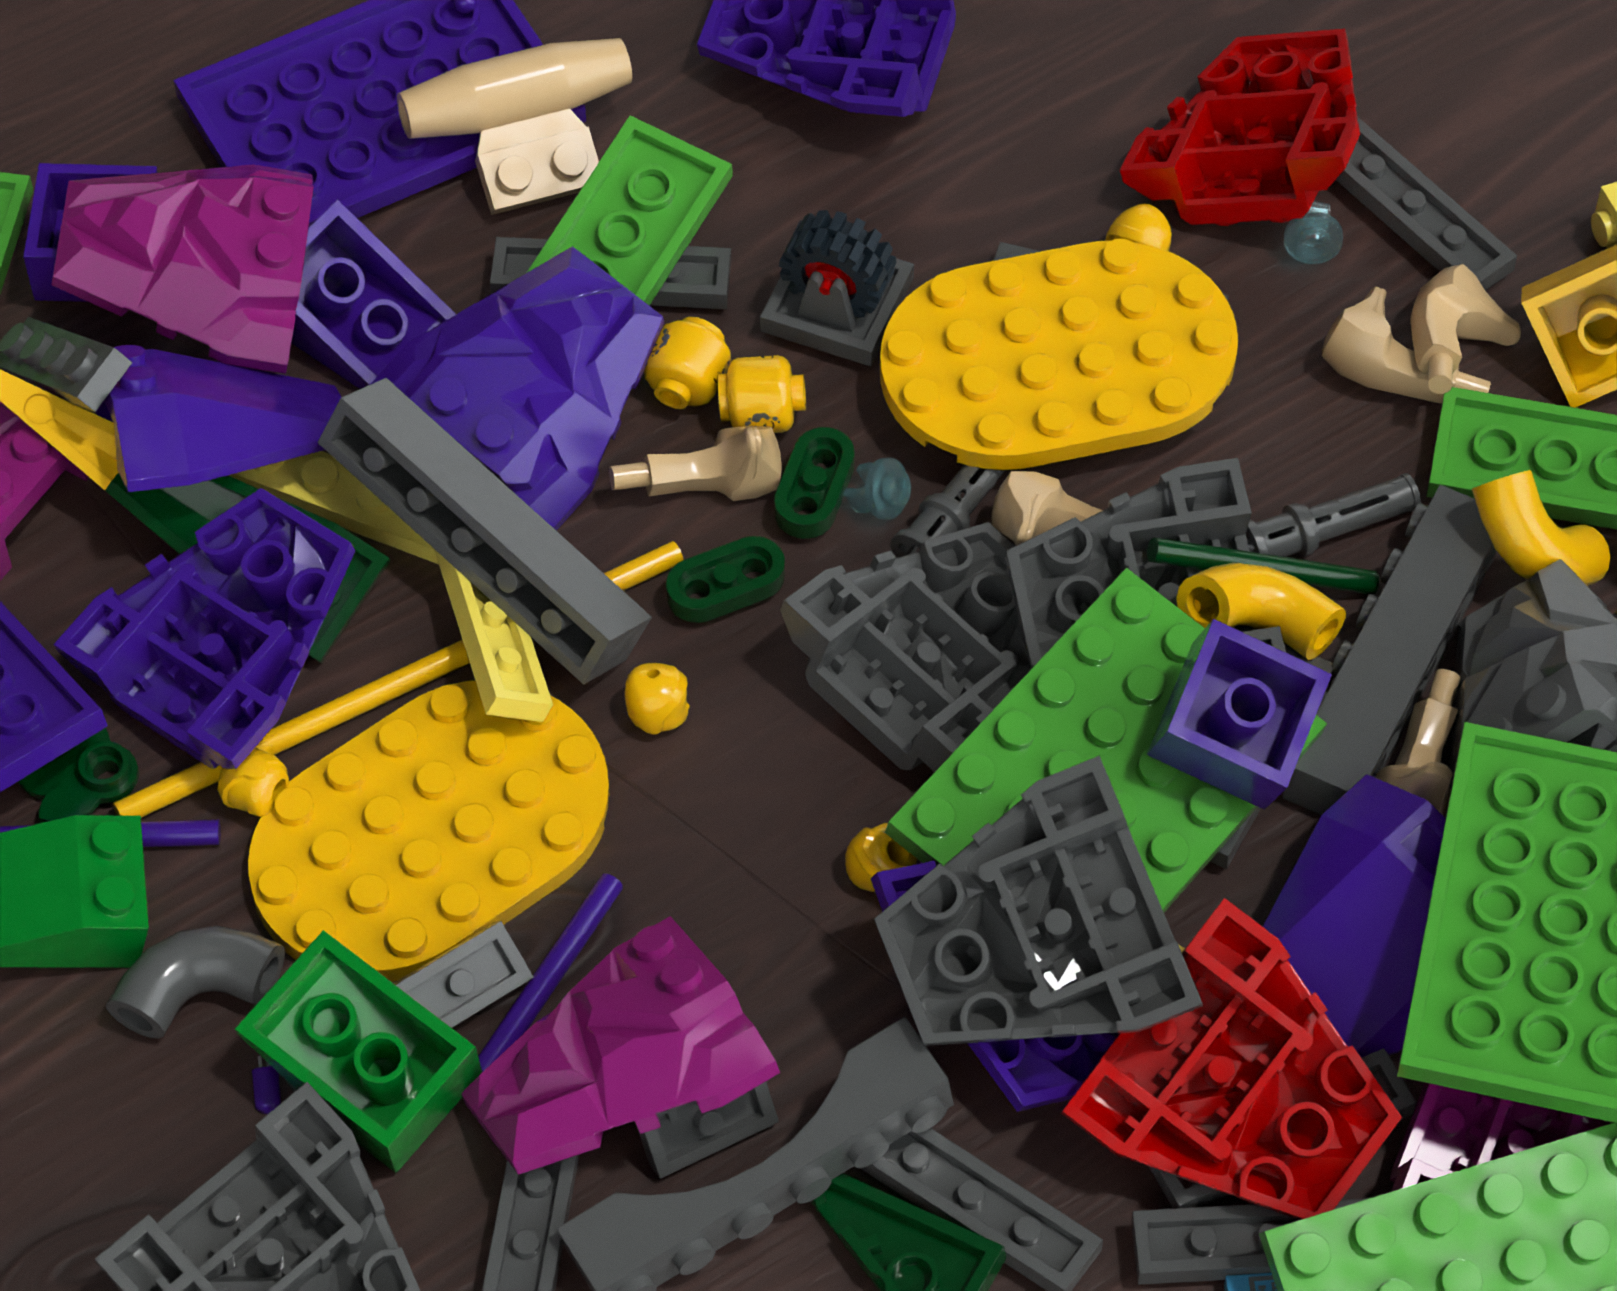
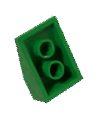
[0,815,149,968]
[235,930,482,1173]

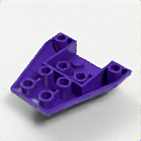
[1262,774,1446,1058]

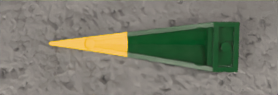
[0,369,390,664]

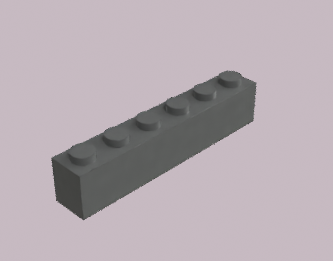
[318,378,652,685]
[1283,485,1498,815]

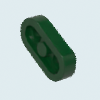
[775,427,855,539]
[666,536,785,623]

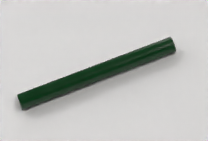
[1147,537,1379,595]

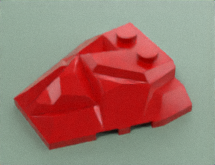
[1119,28,1360,226]
[1061,898,1402,1220]

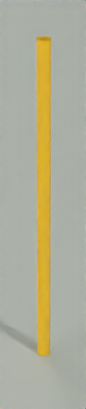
[113,541,684,818]

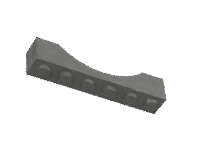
[557,1017,954,1291]

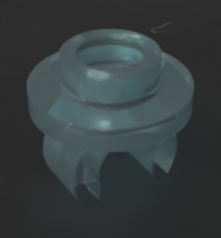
[1284,201,1343,264]
[843,458,911,519]

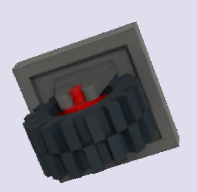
[760,210,914,367]

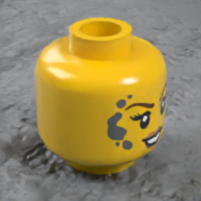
[644,317,731,409]
[718,355,806,433]

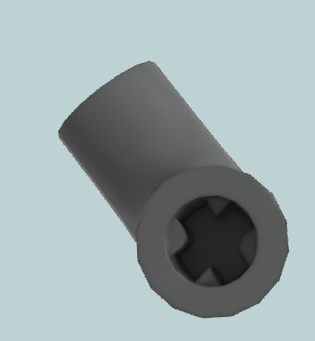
[106,925,285,1039]

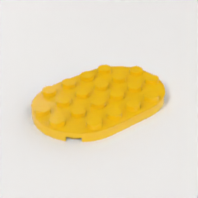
[880,239,1238,470]
[248,681,610,982]

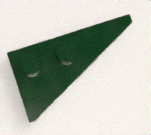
[810,1173,1007,1291]

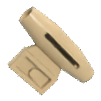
[397,38,632,215]

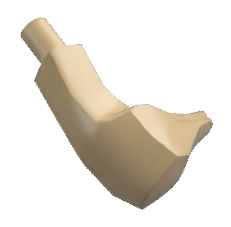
[1410,264,1521,394]
[1322,286,1491,404]
[609,426,782,501]
[992,471,1103,545]
[1376,669,1460,816]

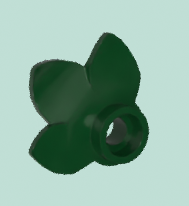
[18,728,139,822]

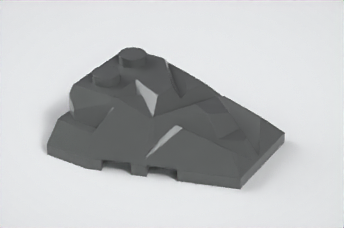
[1005,458,1286,670]
[780,522,1030,772]
[1448,559,1617,789]
[874,756,1203,1046]
[95,1082,420,1291]

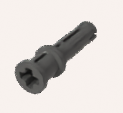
[890,464,1006,558]
[1246,473,1421,558]

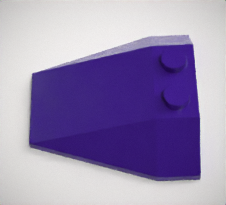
[91,345,341,492]

